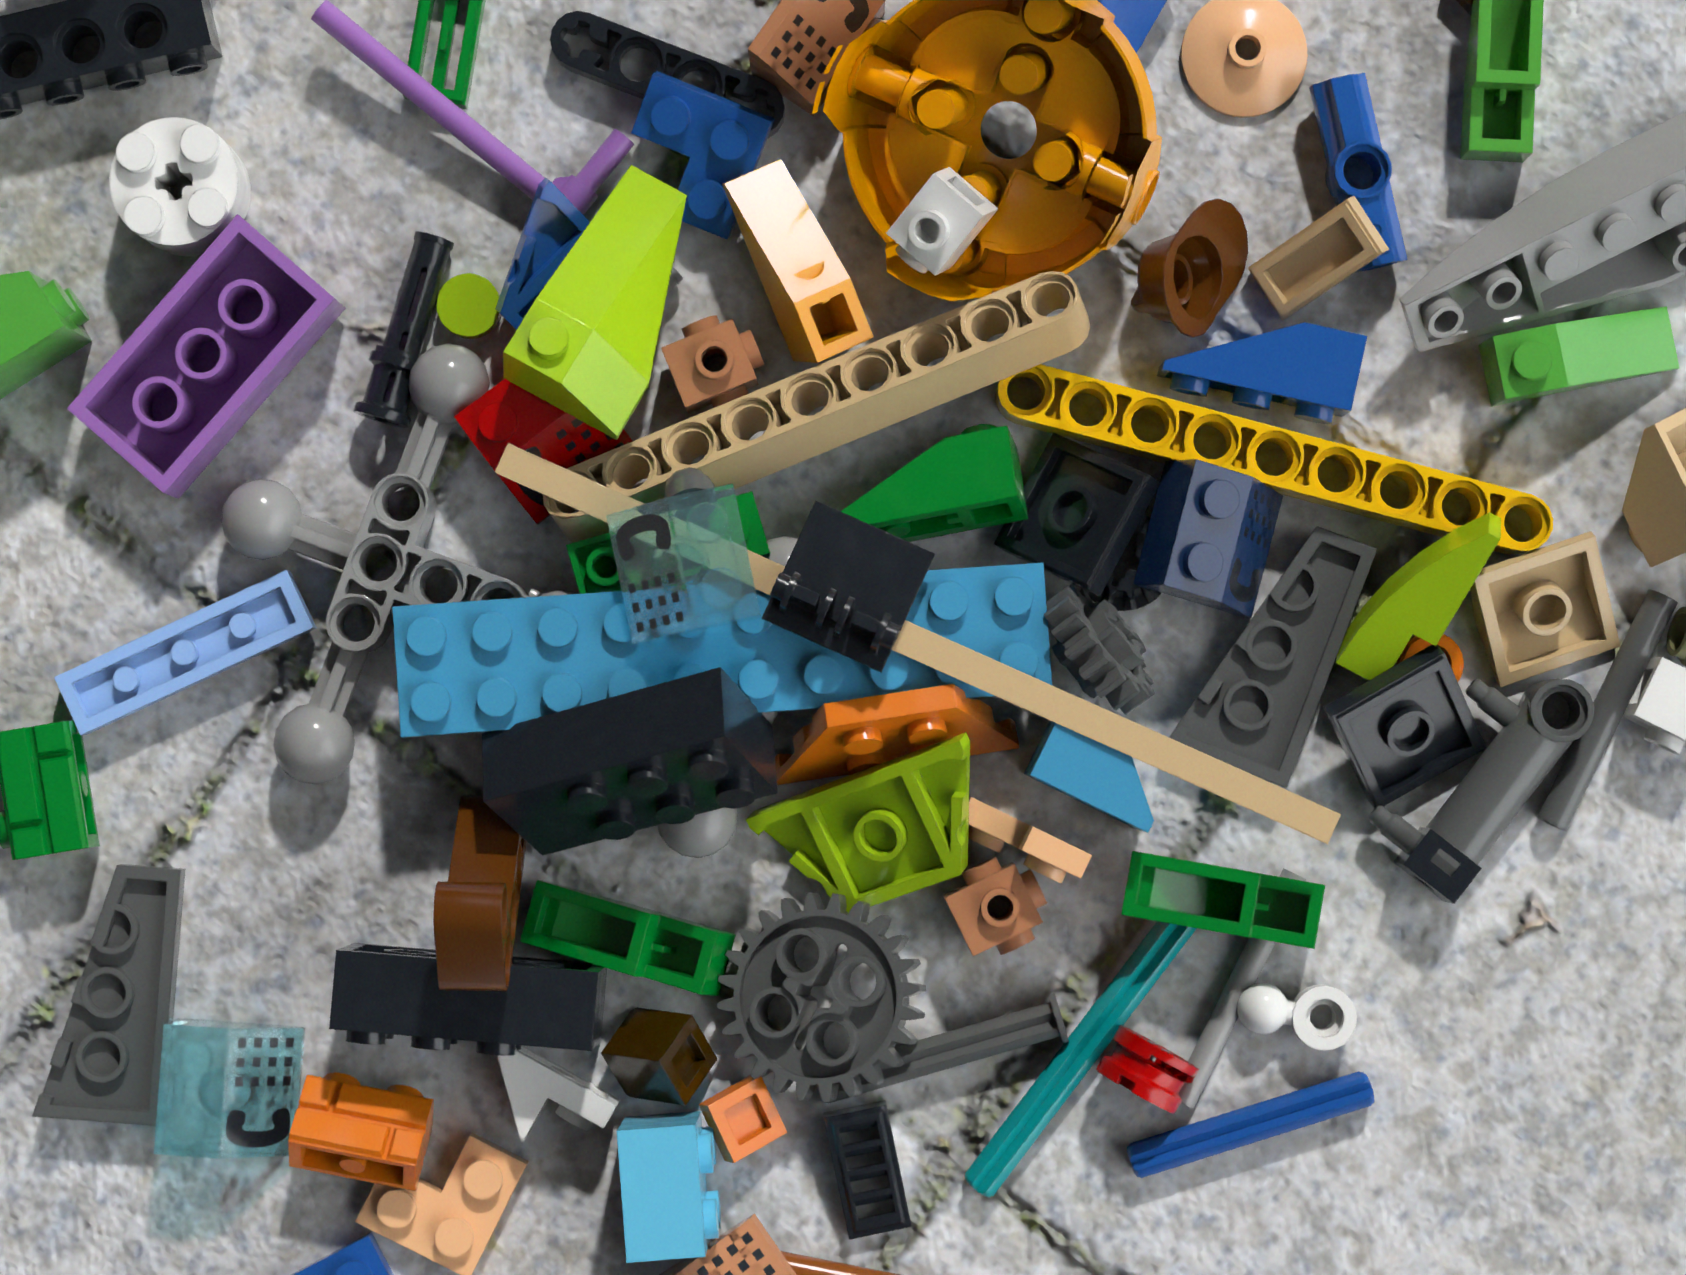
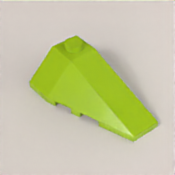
[503,165,687,440]

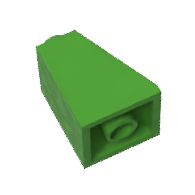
[0,271,92,400]

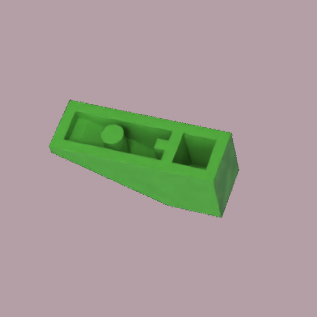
[1478,306,1680,407]

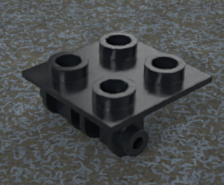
[761,501,935,673]

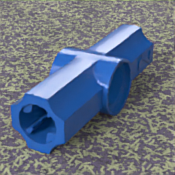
[1309,73,1408,273]

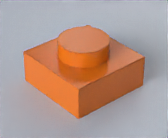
[698,1075,788,1163]

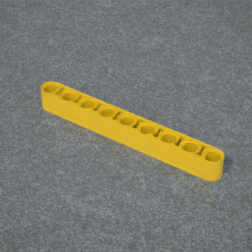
[995,364,1553,555]

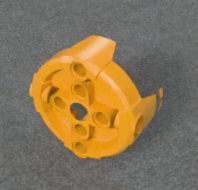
[812,0,1162,301]

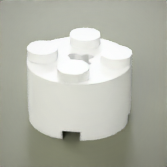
[109,117,251,256]

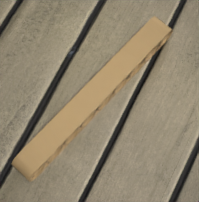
[543,271,1090,543]

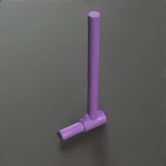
[311,0,634,215]

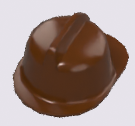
[1131,199,1248,338]

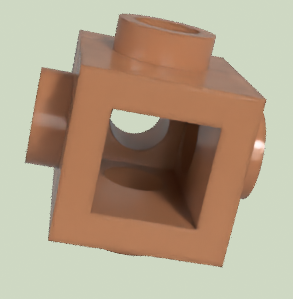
[661,315,765,413]
[943,857,1047,956]

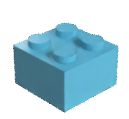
[616,1111,721,1263]

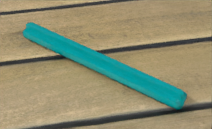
[965,921,1197,1198]

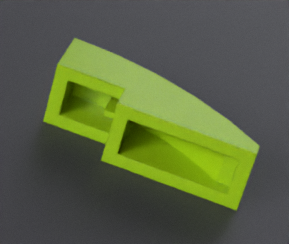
[1336,512,1501,680]

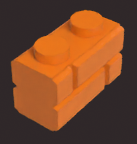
[288,1072,434,1191]

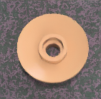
[1181,0,1308,118]

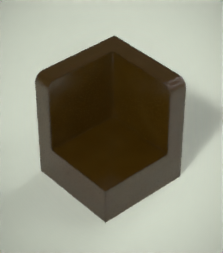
[601,1007,718,1106]

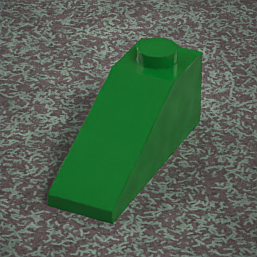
[841,424,1028,542]

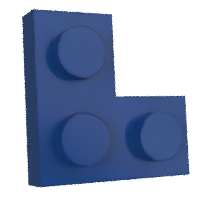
[631,71,775,240]

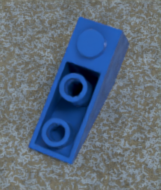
[1157,322,1367,424]

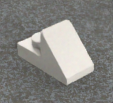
[497,1045,621,1142]

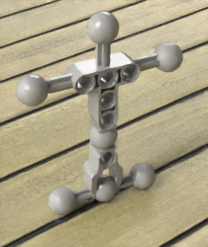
[221,343,798,858]

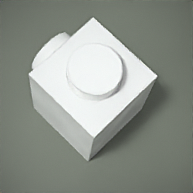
[886,167,998,276]
[1622,657,1686,755]

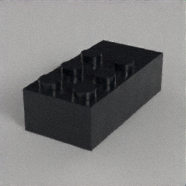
[482,667,778,856]
[329,943,607,1056]

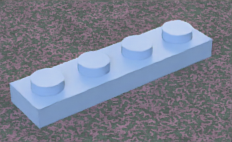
[54,570,317,735]

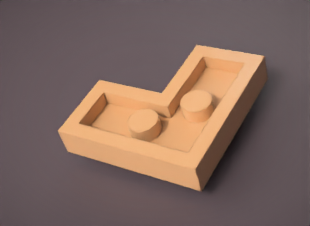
[968,796,1092,884]
[355,1133,529,1275]

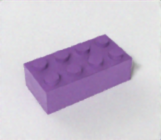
[67,214,346,499]

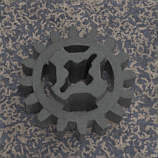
[1044,584,1155,715]

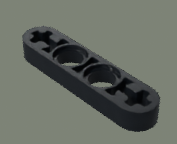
[550,11,785,139]

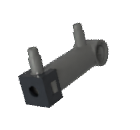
[1368,679,1594,904]

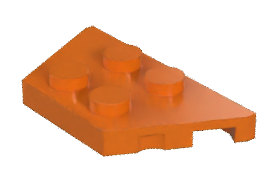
[775,684,1019,785]

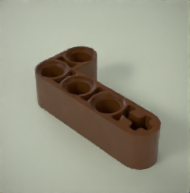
[433,795,527,991]

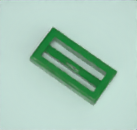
[403,0,486,109]

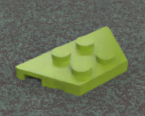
[746,732,970,913]

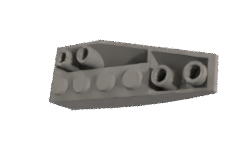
[1399,112,1686,352]

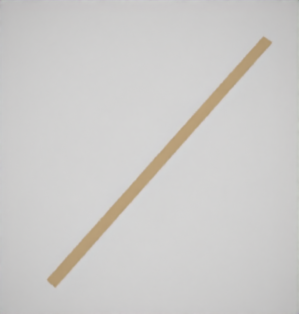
[495,443,1341,844]

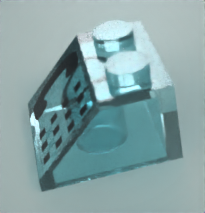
[606,484,762,645]
[154,1018,305,1159]

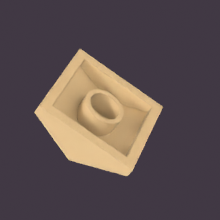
[1471,531,1620,687]

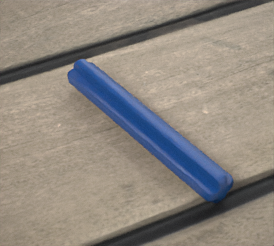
[1127,1071,1375,1178]

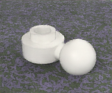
[1237,983,1357,1051]

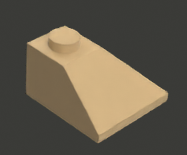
[1622,408,1686,568]

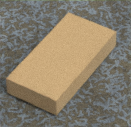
[1248,196,1389,321]

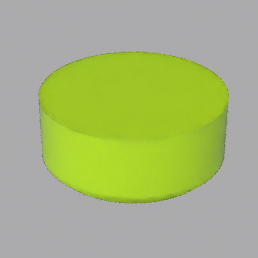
[437,273,501,339]

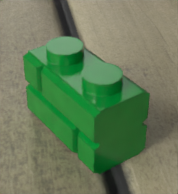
[0,721,100,860]

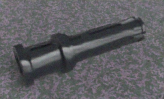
[353,231,454,428]

